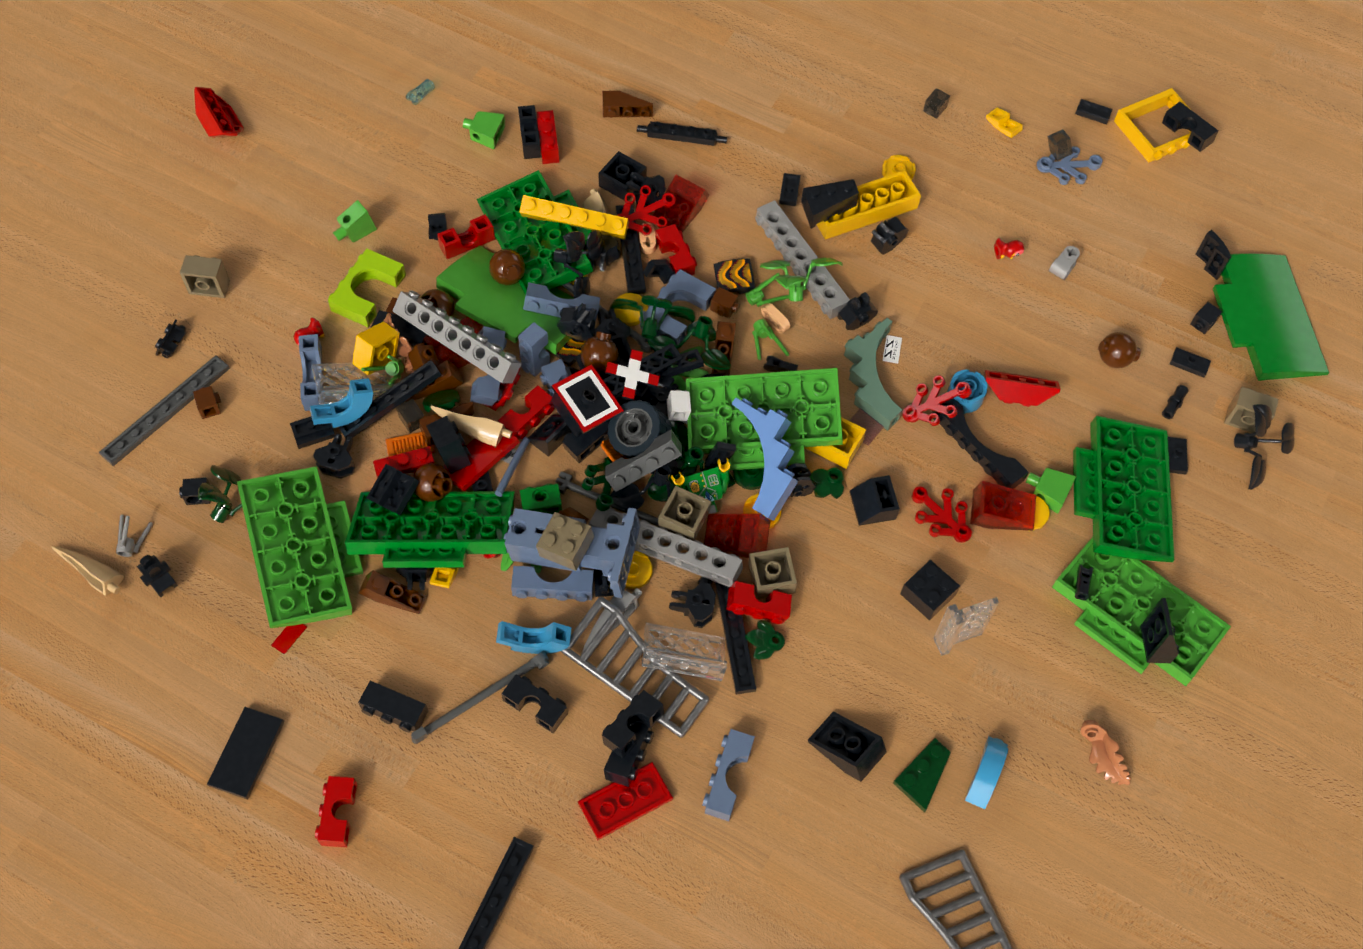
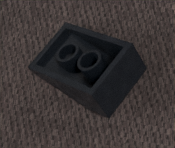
[1140,598,1179,664]
[808,711,887,782]

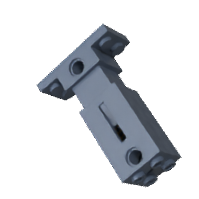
[503,508,641,598]

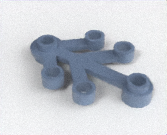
[1036,146,1103,185]

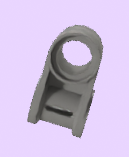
[1049,246,1080,280]

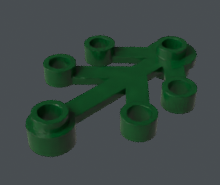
[581,457,613,511]

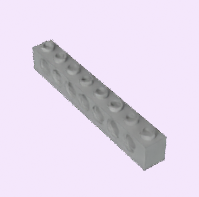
[755,200,850,319]
[392,290,522,383]
[589,507,743,587]

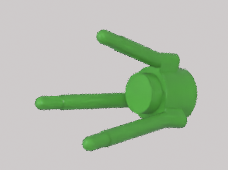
[745,273,789,307]
[752,319,789,360]
[361,355,404,385]

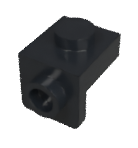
[428,213,447,240]
[643,259,675,284]

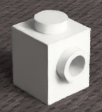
[667,390,691,421]

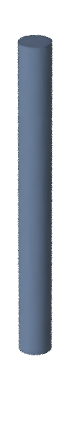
[495,437,530,497]

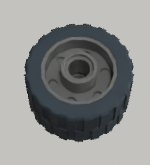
[608,400,672,459]

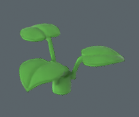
[760,257,843,301]

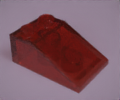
[970,481,1036,531]

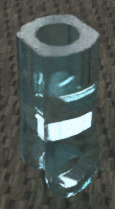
[406,79,435,105]

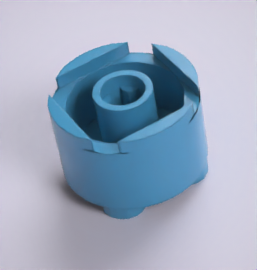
[947,370,988,414]

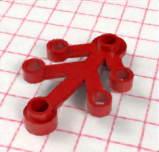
[616,185,676,236]
[902,375,972,426]
[911,486,972,543]

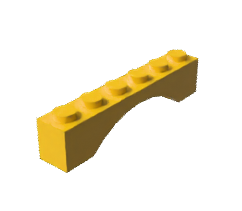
[519,195,629,239]

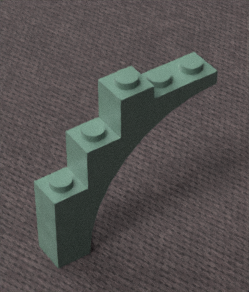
[844,318,902,431]

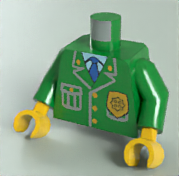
[671,458,730,515]

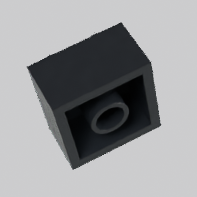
[598,151,647,200]
[426,416,471,475]
[900,560,960,621]

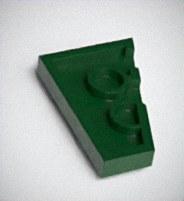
[893,738,951,813]

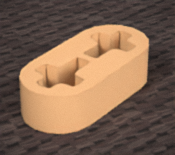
[639,222,656,254]
[761,303,790,334]

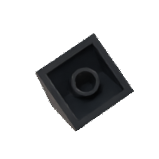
[528,414,572,457]

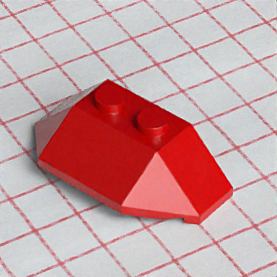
[194,87,244,138]
[984,370,1061,407]

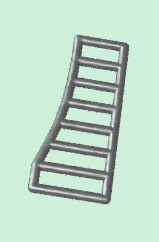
[561,597,709,738]
[899,849,1013,949]

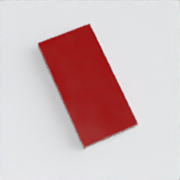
[443,435,520,491]
[577,761,673,841]

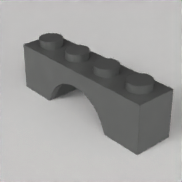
[605,430,682,492]

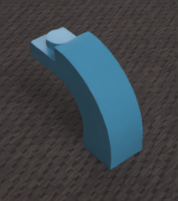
[310,378,373,428]
[496,621,572,654]
[965,736,1009,809]

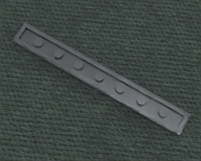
[99,355,230,466]

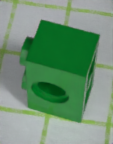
[519,484,562,514]

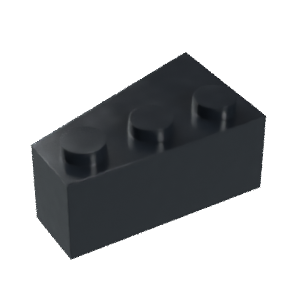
[801,179,859,229]

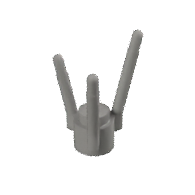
[116,515,153,557]

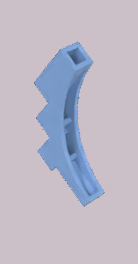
[732,397,798,521]

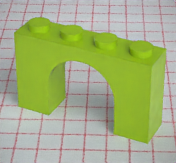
[328,248,406,327]

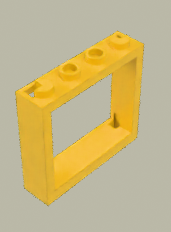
[1114,88,1191,163]

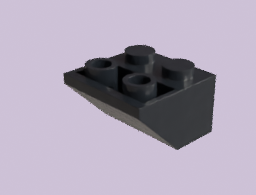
[849,475,900,526]

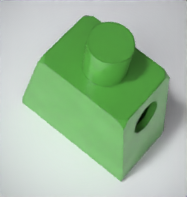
[463,111,505,149]
[333,200,377,242]
[1026,468,1076,514]

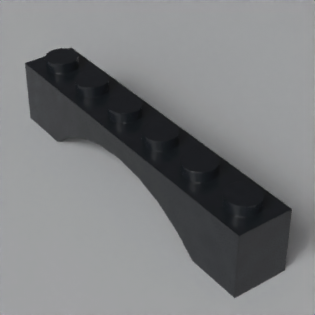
[931,398,1028,493]

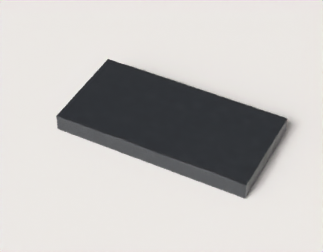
[207,707,284,800]

